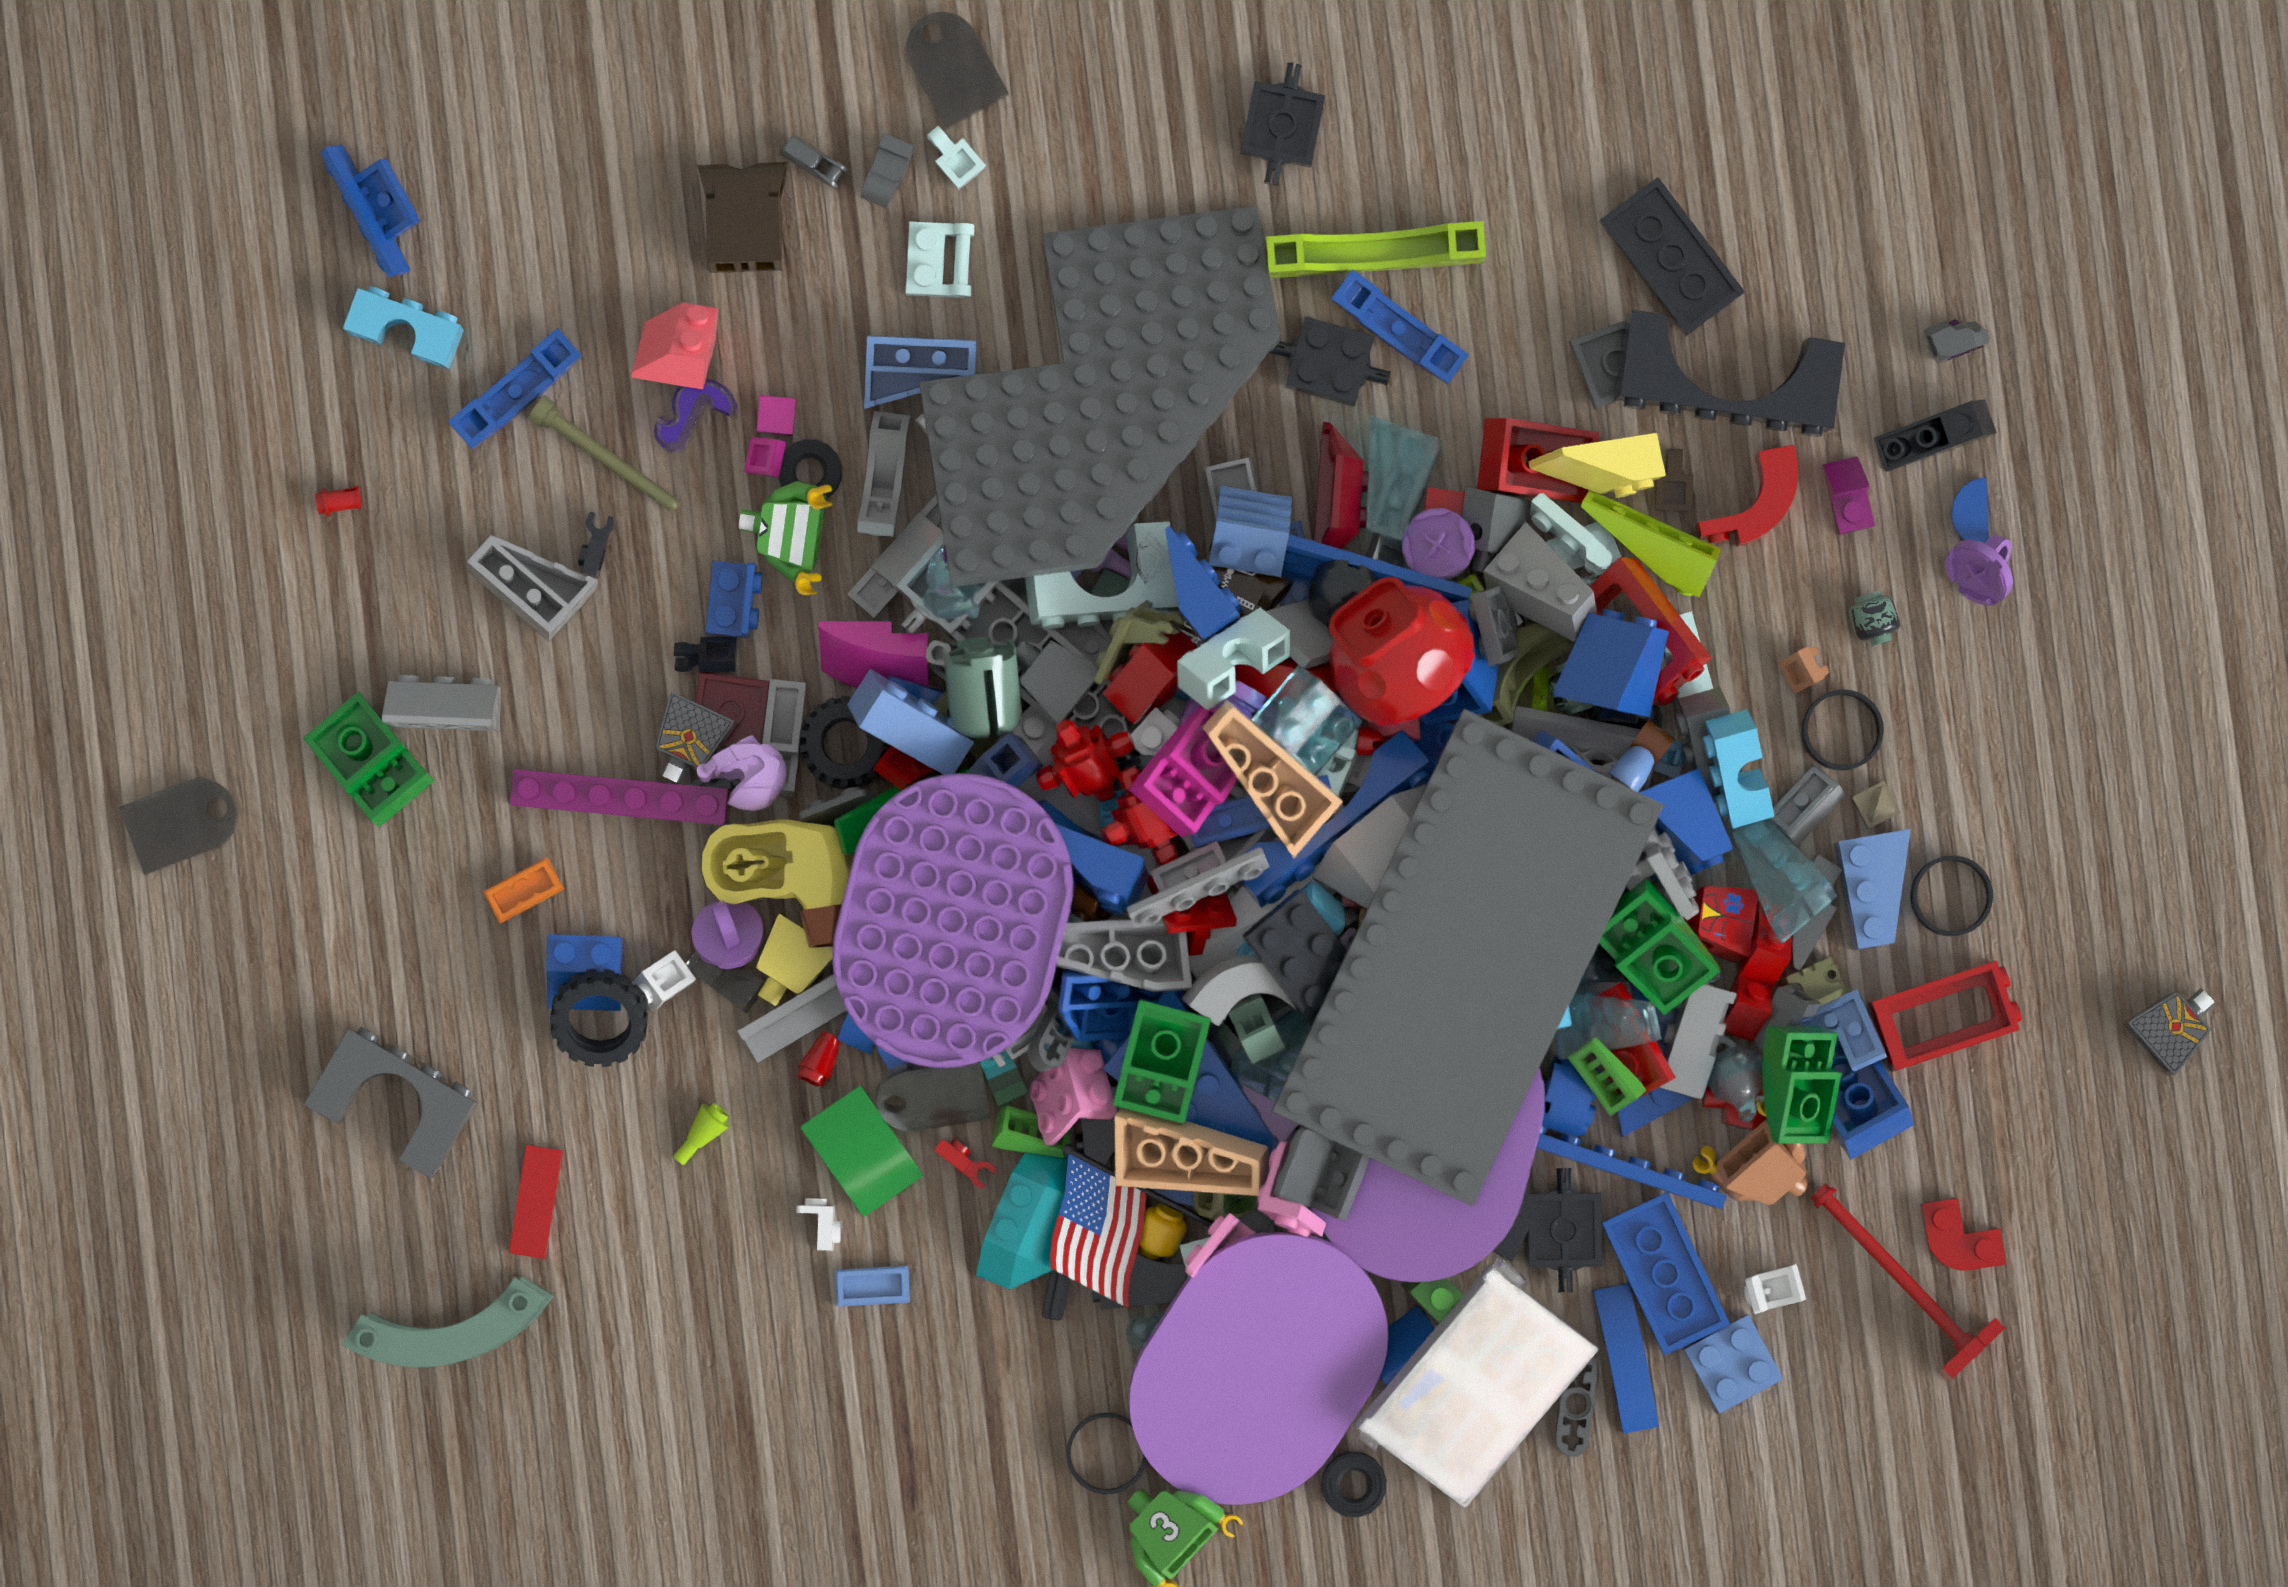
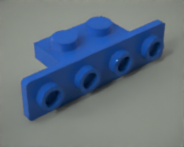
[320,145,421,277]

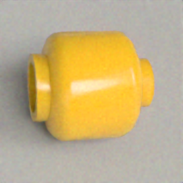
[1139,1203,1187,1260]

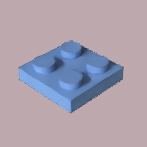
[1684,1314,1783,1414]

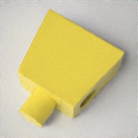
[756,914,833,1006]

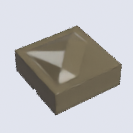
[1851,781,1901,830]

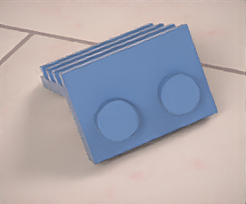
[1209,485,1292,577]

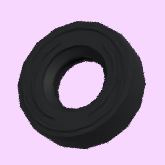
[778,439,842,500]
[1321,1452,1387,1518]

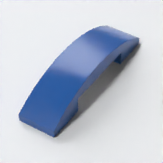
[1331,269,1469,384]
[448,328,582,449]
[1593,1283,1659,1434]

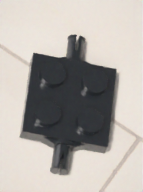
[1240,62,1325,186]
[1269,317,1391,407]
[1528,1168,1602,1293]

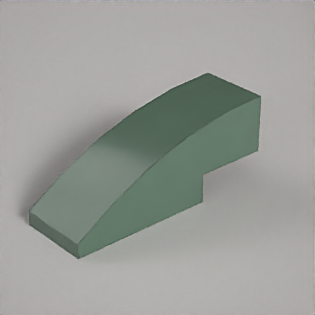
[1228,993,1285,1064]

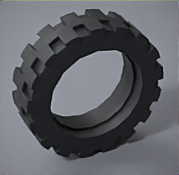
[550,969,648,1067]

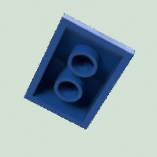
[1055,824,1149,916]
[1831,1040,1914,1160]

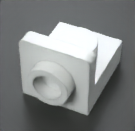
[632,950,696,1011]

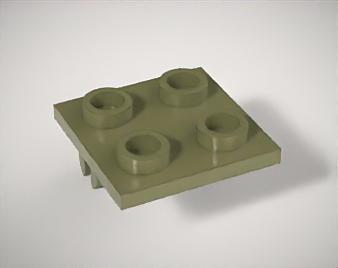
[1094,600,1185,684]

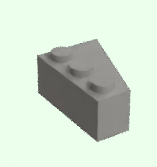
[1483,522,1597,642]
[467,535,598,642]
[1658,984,1736,1099]

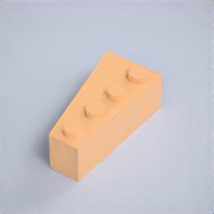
[1203,700,1342,858]
[1115,1108,1269,1196]

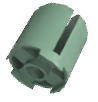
[943,637,1022,738]

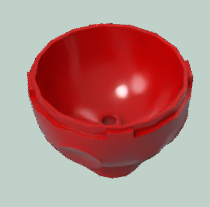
[1329,577,1475,726]

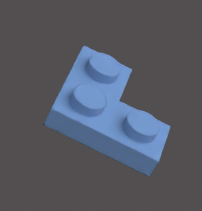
[1799,989,1887,1071]

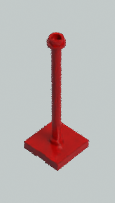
[1811,1183,2005,1382]

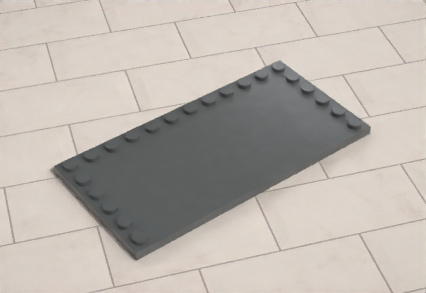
[1272,709,1664,1206]

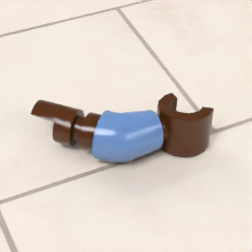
[1609,719,1675,792]

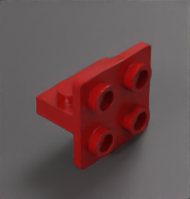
[1147,876,1237,956]

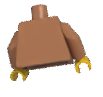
[1693,1098,1807,1205]

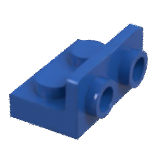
[706,561,763,638]

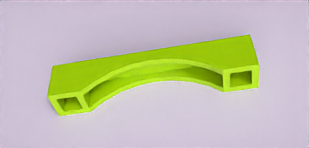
[1265,221,1486,279]

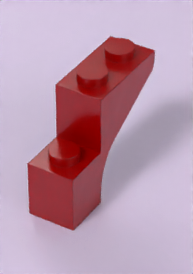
[1724,899,1793,1042]

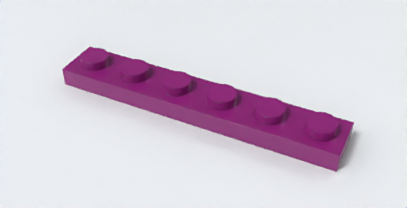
[510,769,730,825]

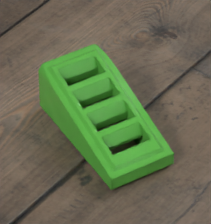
[1568,1037,1646,1116]
[991,1104,1072,1158]

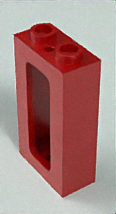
[1589,557,1712,706]
[1868,961,2022,1072]

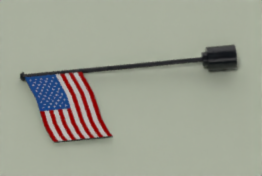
[1050,1144,1214,1309]

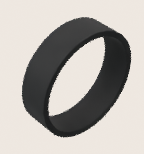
[1801,689,1884,771]
[1910,856,1993,936]
[1067,1413,1147,1494]

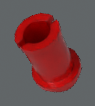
[315,486,362,517]

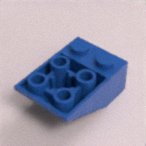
[1165,526,1244,643]

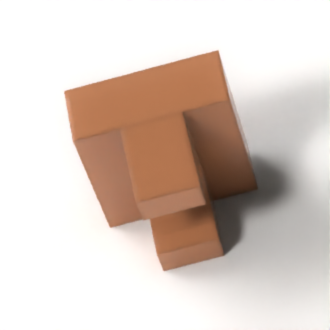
[1778,646,1829,694]

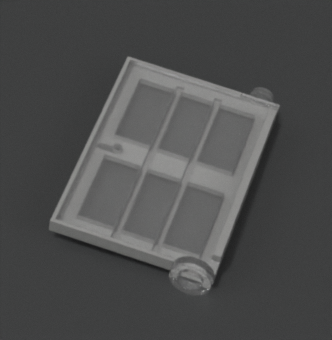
[1356,1257,1599,1508]

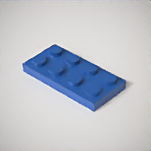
[1602,1192,1730,1356]

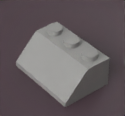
[382,675,501,732]

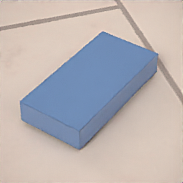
[835,1266,910,1307]

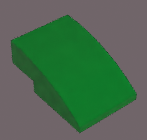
[303,691,434,828]
[1599,878,1720,1015]
[1113,999,1211,1124]
[1762,1025,1842,1144]
[800,1085,924,1217]

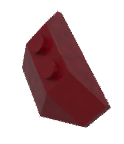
[1314,422,1370,550]

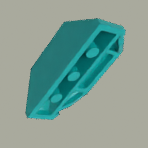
[976,1153,1068,1290]

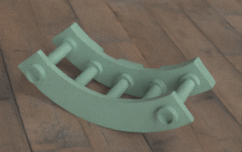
[342,1276,554,1368]

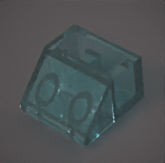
[1251,665,1363,776]

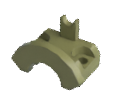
[1779,956,1851,1007]

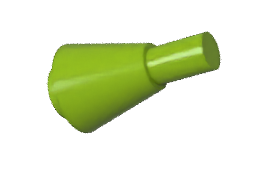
[673,1103,730,1165]

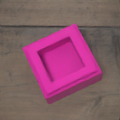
[757,395,797,436]
[744,437,786,478]

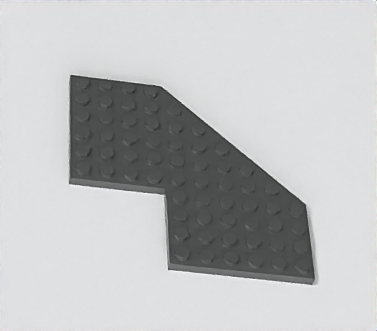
[920,206,1280,587]

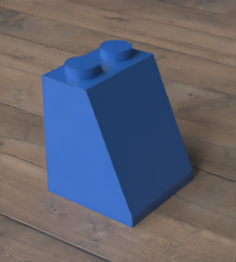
[1420,599,1499,725]
[1553,609,1669,717]
[1639,768,1733,875]

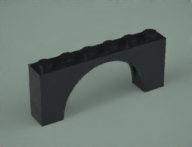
[1614,310,1845,437]
[1076,1087,1186,1310]

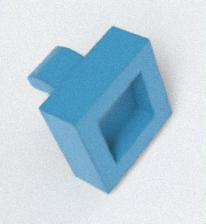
[1653,740,1684,779]

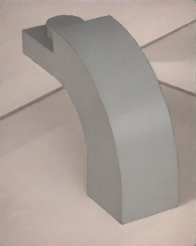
[857,411,910,537]
[1182,955,1297,1026]

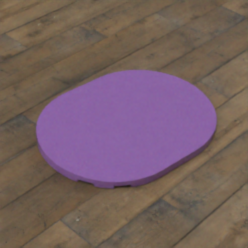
[832,773,1073,1068]
[1312,1068,1545,1282]
[1129,1232,1388,1505]

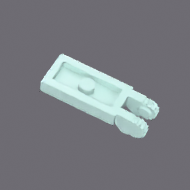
[1530,493,1613,578]

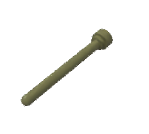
[527,396,679,511]

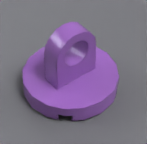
[1402,508,1475,580]
[1944,535,2013,606]
[691,900,765,969]

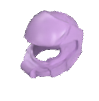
[697,735,787,811]

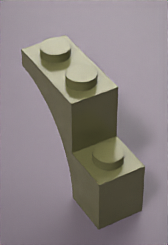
[1478,623,1575,726]

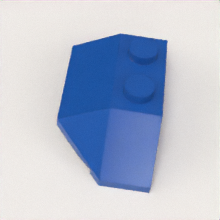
[1058,969,1183,1041]

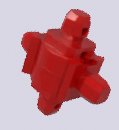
[1036,719,1135,802]
[1101,766,1178,866]

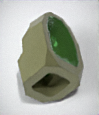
[1193,1191,1258,1219]

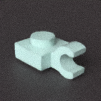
[927,126,986,190]

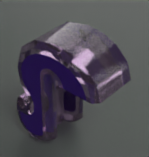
[654,379,739,453]

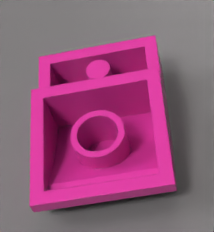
[818,621,930,688]
[1129,705,1238,837]

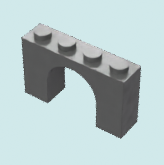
[304,1027,478,1178]

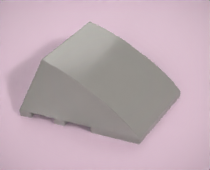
[1312,784,1426,909]

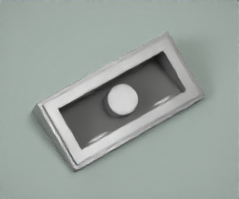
[1767,764,1845,846]

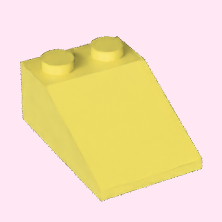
[1528,433,1666,498]

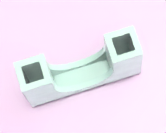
[1025,521,1179,629]

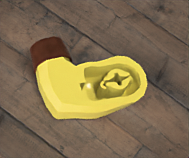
[702,819,855,948]

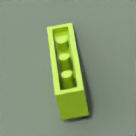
[1580,490,1722,598]

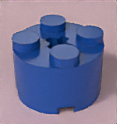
[1542,1055,1603,1137]

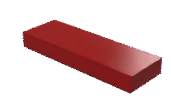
[509,1145,563,1259]

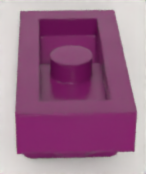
[1822,456,1875,535]

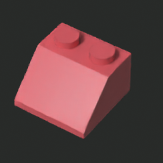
[631,302,718,390]

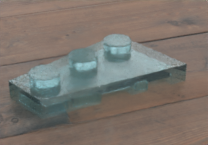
[1554,991,1662,1060]

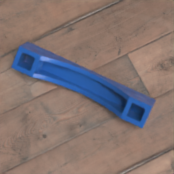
[1239,729,1433,908]

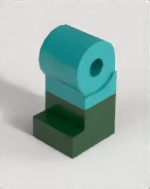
[980,1050,1029,1107]

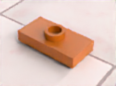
[483,857,565,924]

